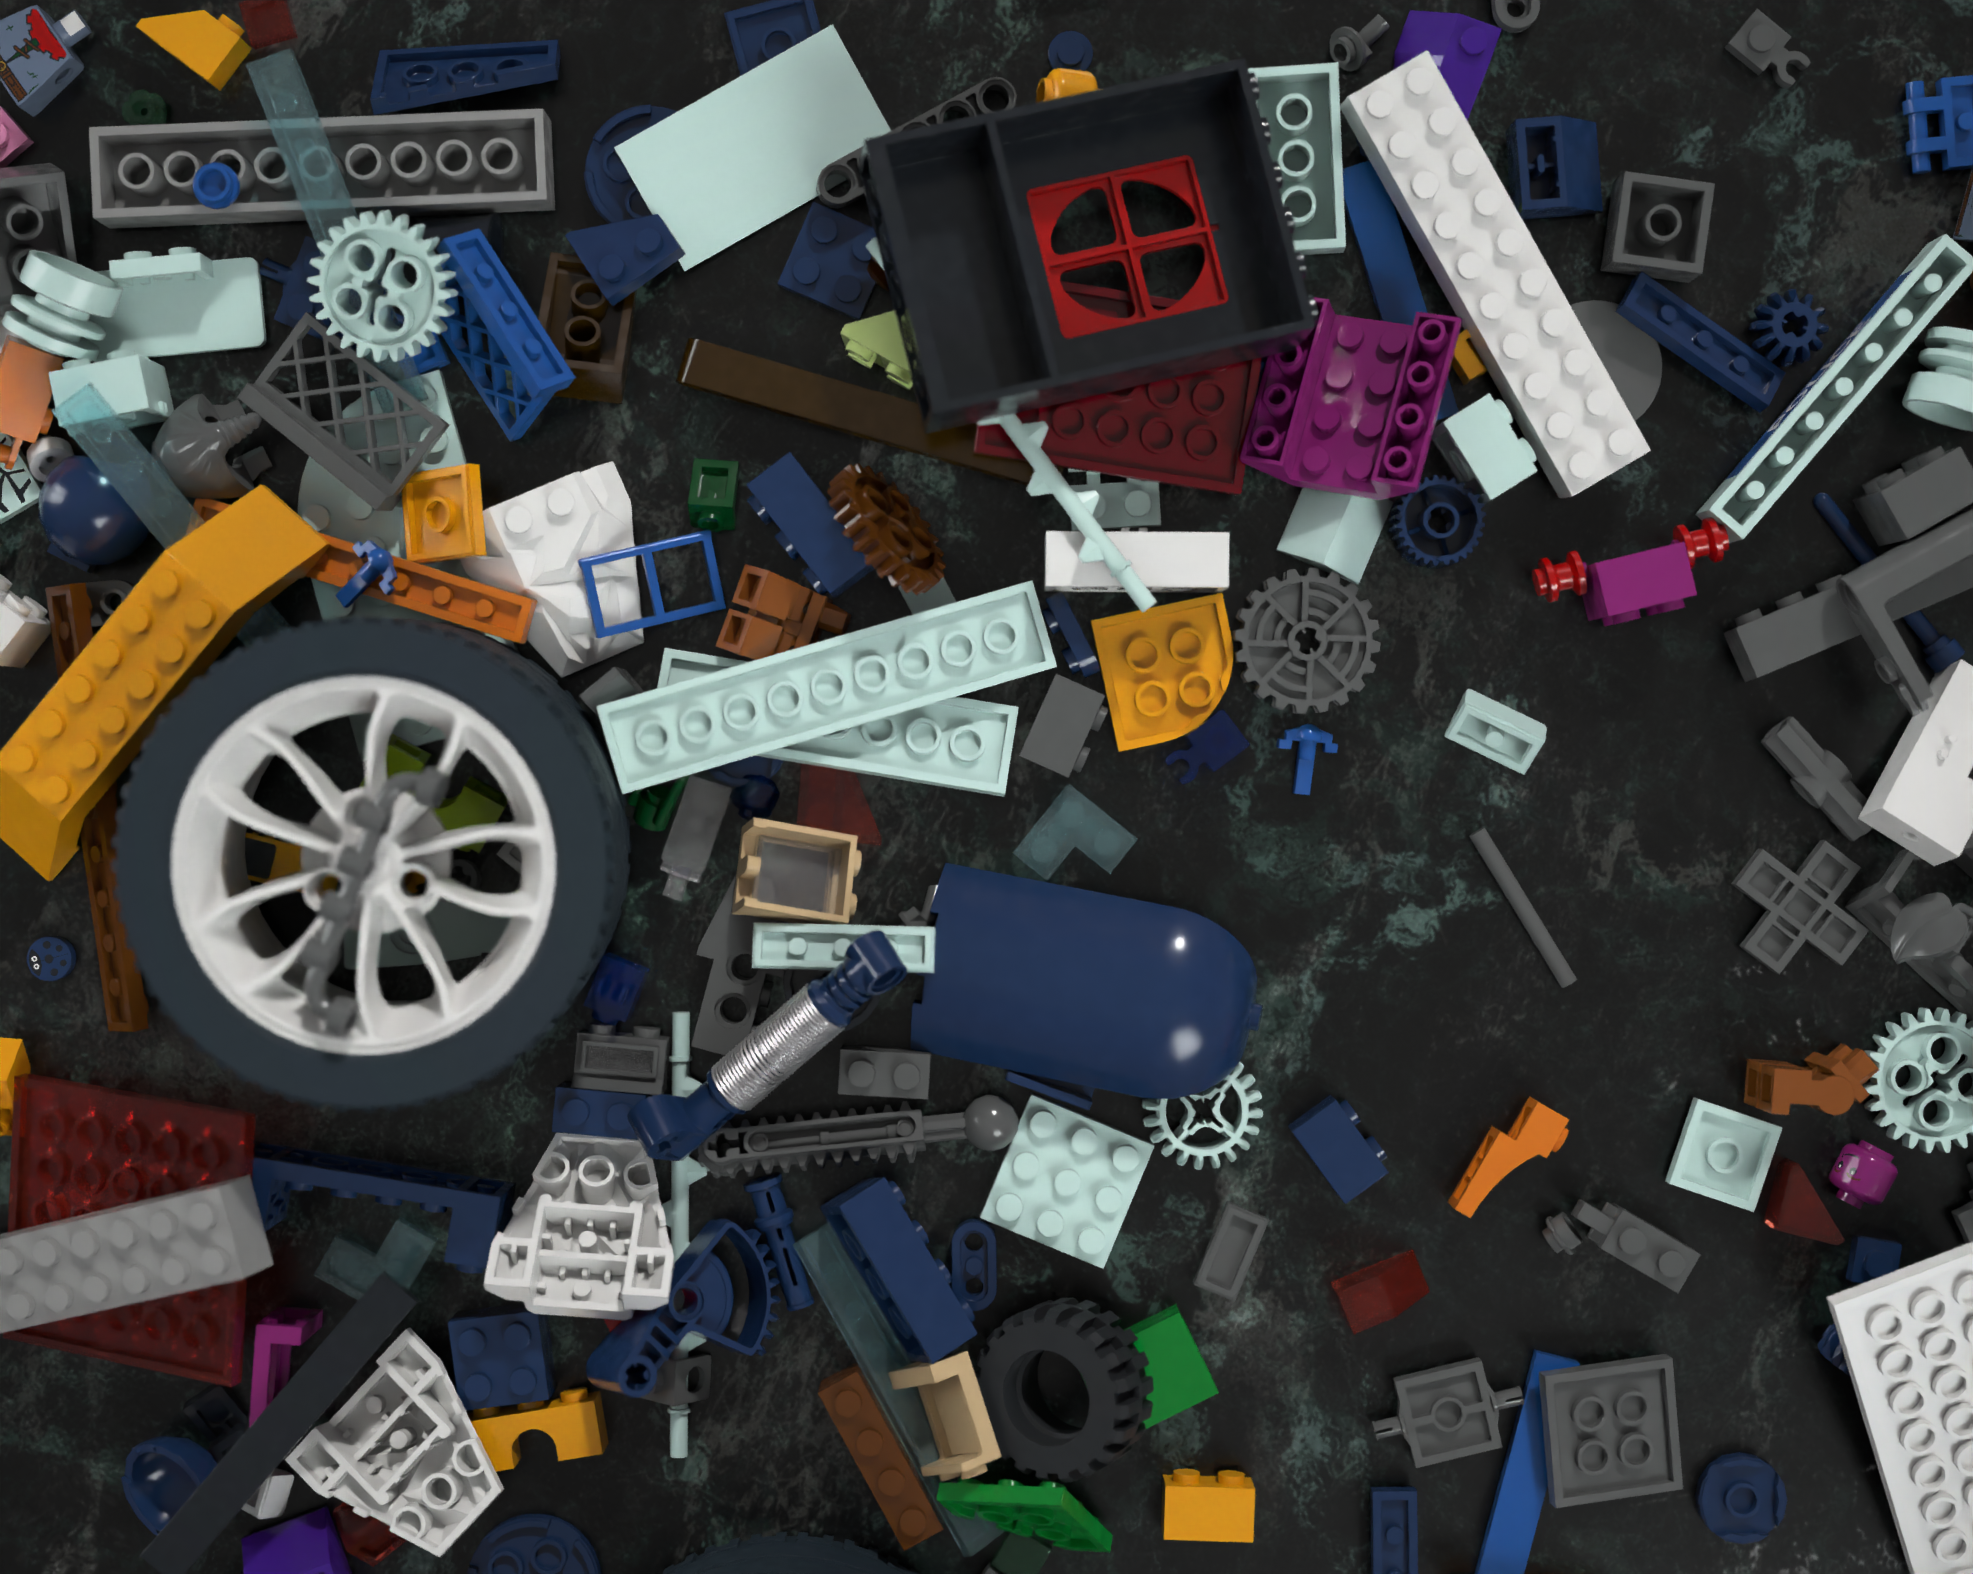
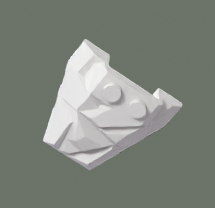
[460,461,644,678]
[484,1132,675,1320]
[285,1328,504,1557]

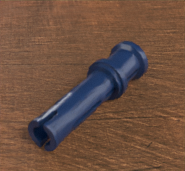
[743,1172,814,1311]

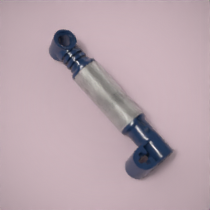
[627,930,907,1161]

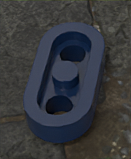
[1041,591,1101,678]
[952,1219,997,1311]

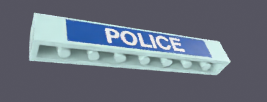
[1695,234,1973,543]

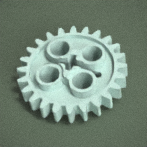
[307,210,458,362]
[1862,1007,1973,1153]

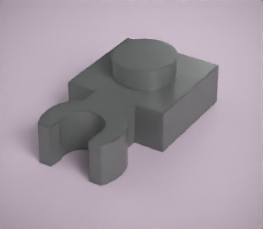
[1724,9,1811,89]

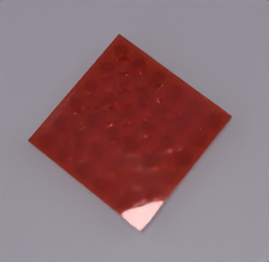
[3,1073,256,1387]

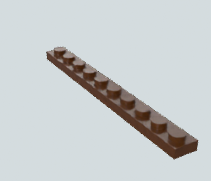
[45,583,149,1032]

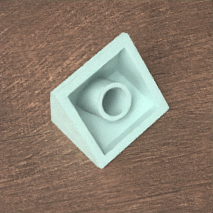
[1276,487,1393,585]

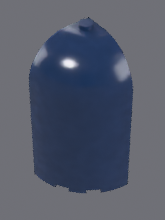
[911,863,1263,1099]

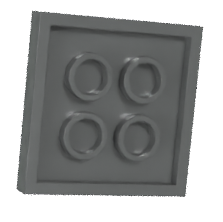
[1539,1354,1683,1508]

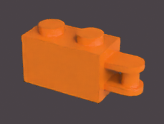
[0,334,64,470]

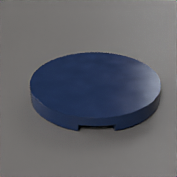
[584,105,678,224]
[467,1514,601,1574]

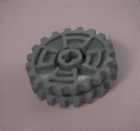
[1231,568,1381,714]

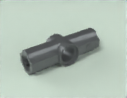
[1760,716,1872,841]

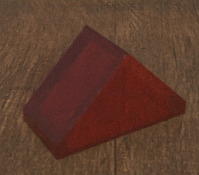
[1763,1158,1845,1245]

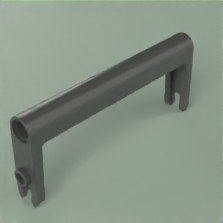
[1836,505,1973,717]

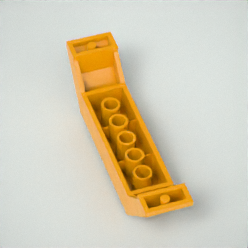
[0,484,331,881]

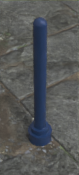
[1813,493,1965,673]

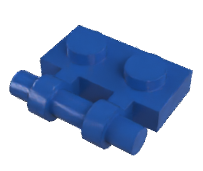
[1902,75,1973,174]

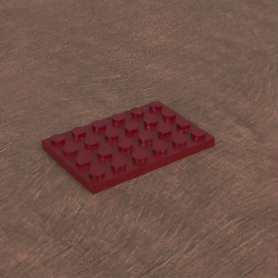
[973,281,1262,495]

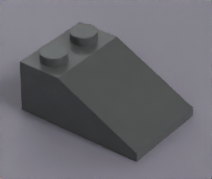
[0,163,77,317]

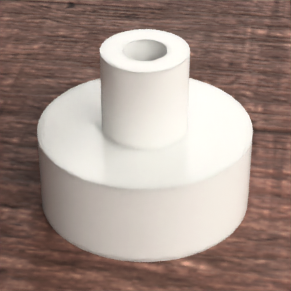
[26,436,74,482]

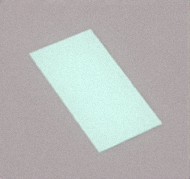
[614,24,891,271]

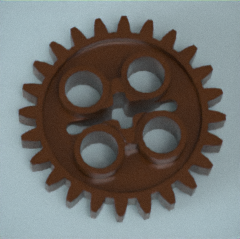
[827,463,946,596]

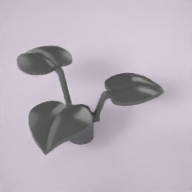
[1891,831,1973,964]

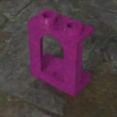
[249,1306,323,1428]

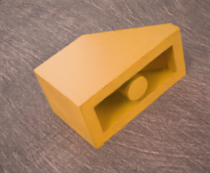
[136,10,252,91]

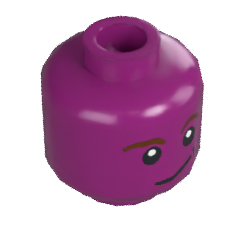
[1829,1139,1898,1209]

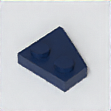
[565,214,686,306]

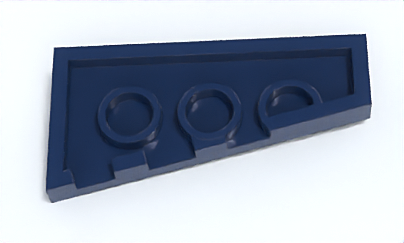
[370,40,561,115]

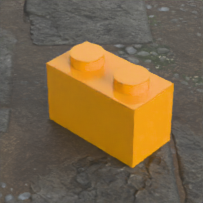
[1161,1469,1255,1543]

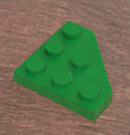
[936,1478,1113,1552]

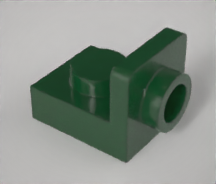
[688,458,740,532]

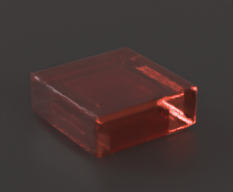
[238,0,298,50]

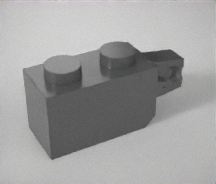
[1571,1198,1701,1293]

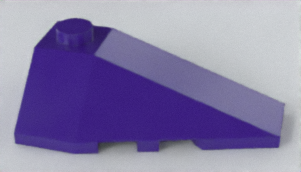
[1393,10,1502,120]

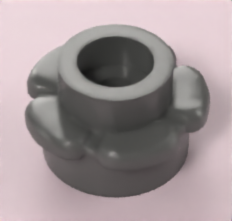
[1542,1212,1583,1255]

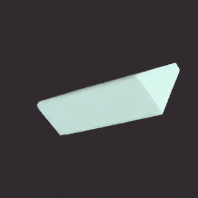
[1444,689,1547,775]

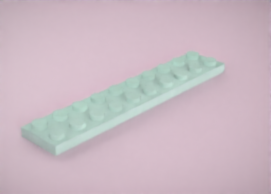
[596,580,1057,794]

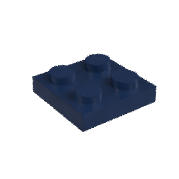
[777,202,877,321]

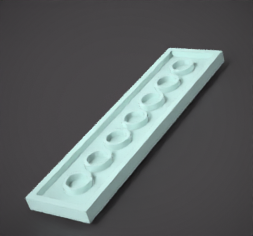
[657,648,1019,797]

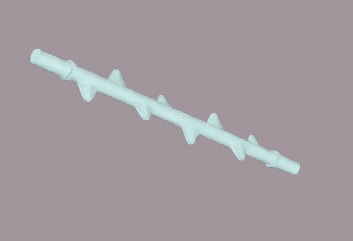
[866,237,1157,613]
[662,1011,707,1458]

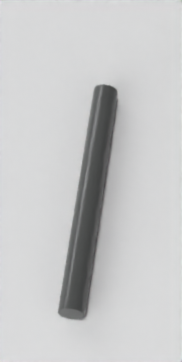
[1469,827,1577,988]

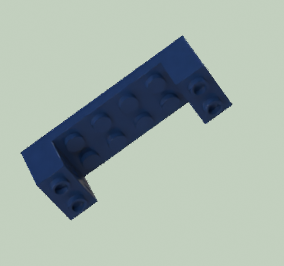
[225,1141,516,1274]

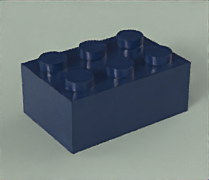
[747,452,875,599]

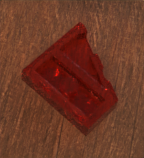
[797,763,882,845]

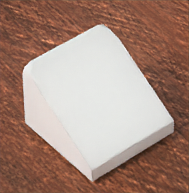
[242,1468,294,1519]

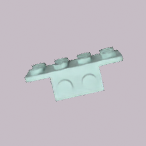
[86,247,266,362]

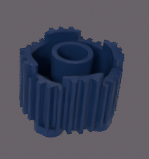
[1388,475,1487,569]

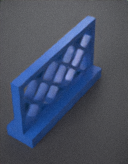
[437,228,576,442]

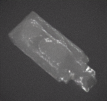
[660,774,734,901]

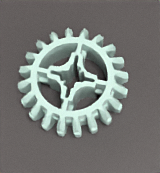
[1142,1061,1263,1170]

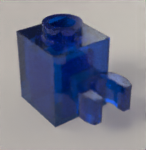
[1164,709,1250,784]
[583,952,650,1025]

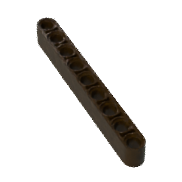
[675,338,1064,486]

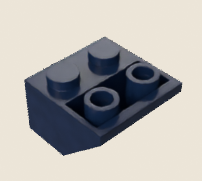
[1505,116,1603,220]

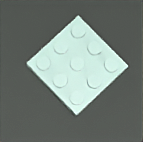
[980,1093,1155,1269]

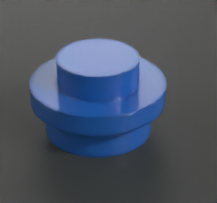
[193,162,240,209]

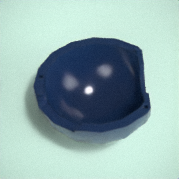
[39,455,155,565]
[121,1436,218,1536]

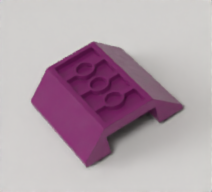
[1240,297,1462,500]

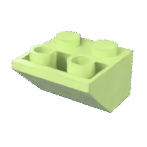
[840,311,913,390]

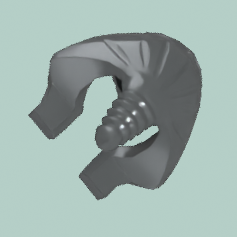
[151,394,273,499]

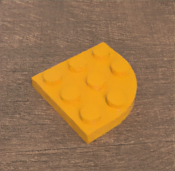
[1090,593,1233,752]

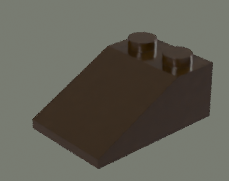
[538,252,637,404]

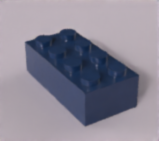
[819,1177,978,1364]

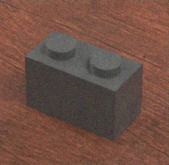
[1019,674,1109,778]
[838,1044,931,1099]

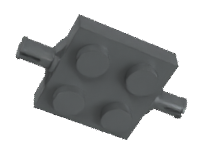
[1372,1357,1524,1468]

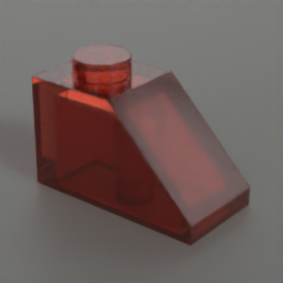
[1330,1249,1430,1334]

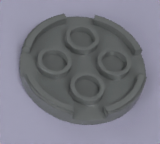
[1570,300,1662,421]

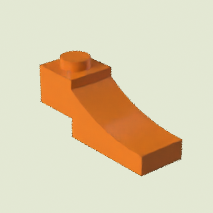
[1448,1096,1569,1218]

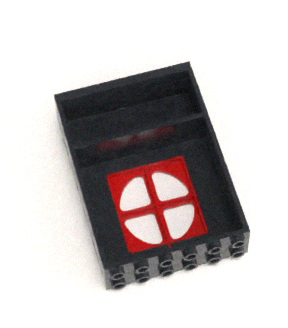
[858,58,1318,434]

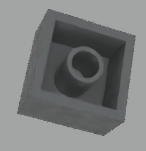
[1601,171,1715,283]
[1852,445,1973,547]

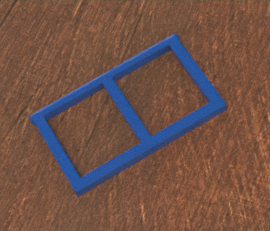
[578,530,726,639]

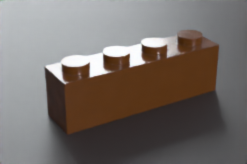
[818,1360,944,1551]

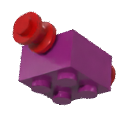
[1532,517,1729,627]

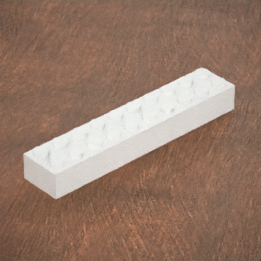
[1340,50,1651,499]

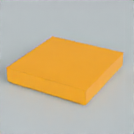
[401,464,486,564]

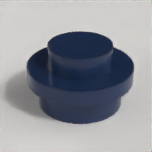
[1048,31,1093,71]

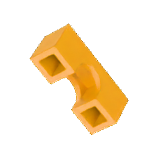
[468,1387,609,1472]

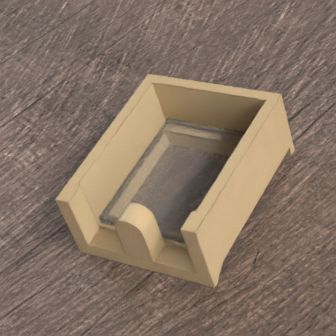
[732,817,862,925]

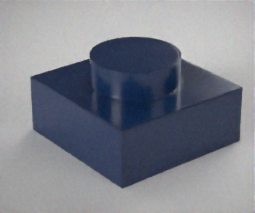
[1846,1235,1902,1283]

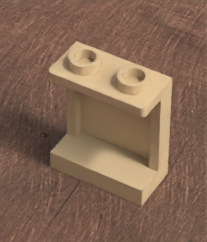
[888,1351,1002,1481]

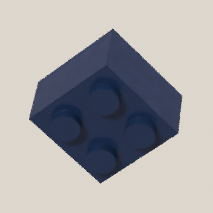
[448,1303,557,1410]

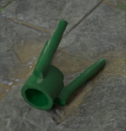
[627,774,692,831]

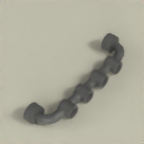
[299,767,449,1038]

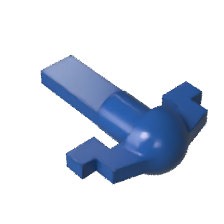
[336,540,398,608]
[1277,724,1338,795]

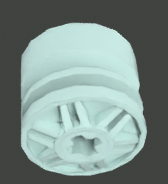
[2,250,124,361]
[1902,326,1973,432]

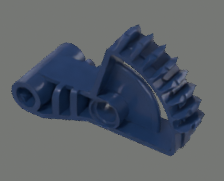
[586,1219,782,1398]

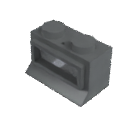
[571,1022,671,1095]

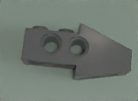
[691,873,786,1055]

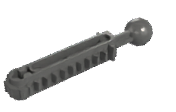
[697,1095,1019,1179]

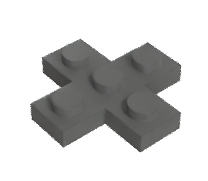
[1731,840,1869,974]

